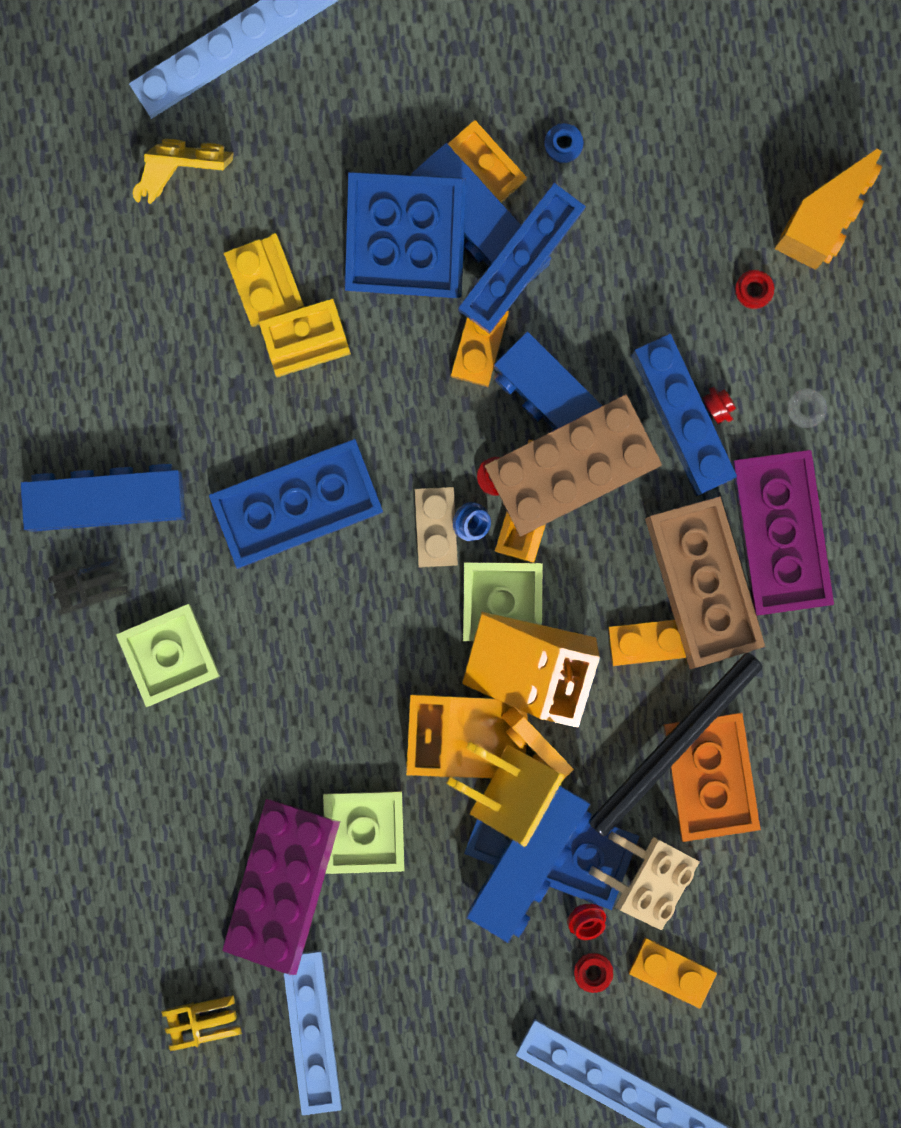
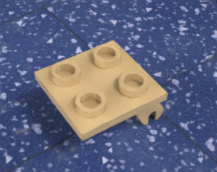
[589,831,699,930]

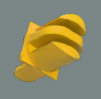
[161,995,242,1051]

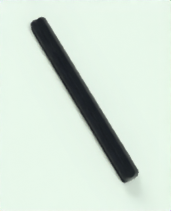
[589,652,763,837]

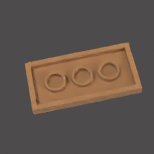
[485,394,662,537]
[645,496,765,669]

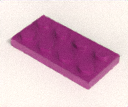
[732,450,834,616]
[222,799,340,975]

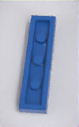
[458,183,586,334]

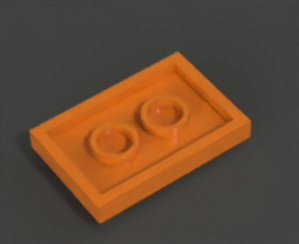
[663,713,761,842]

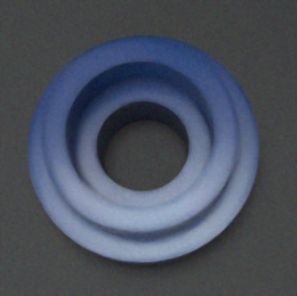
[544,123,583,163]
[453,502,491,541]

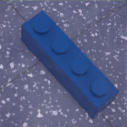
[411,143,551,284]
[493,331,602,432]
[631,334,737,496]
[20,464,186,532]
[466,785,592,943]

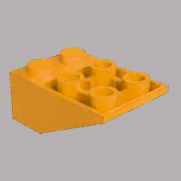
[774,149,882,270]
[462,612,599,727]
[406,695,528,778]

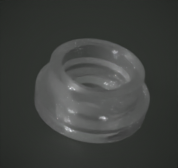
[787,389,827,428]

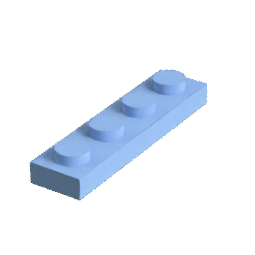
[284,950,342,1115]

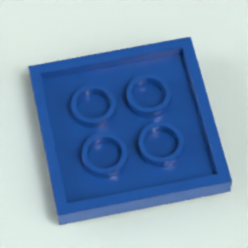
[345,172,466,298]

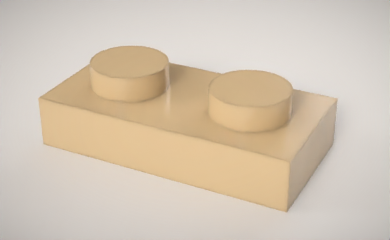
[415,487,458,568]

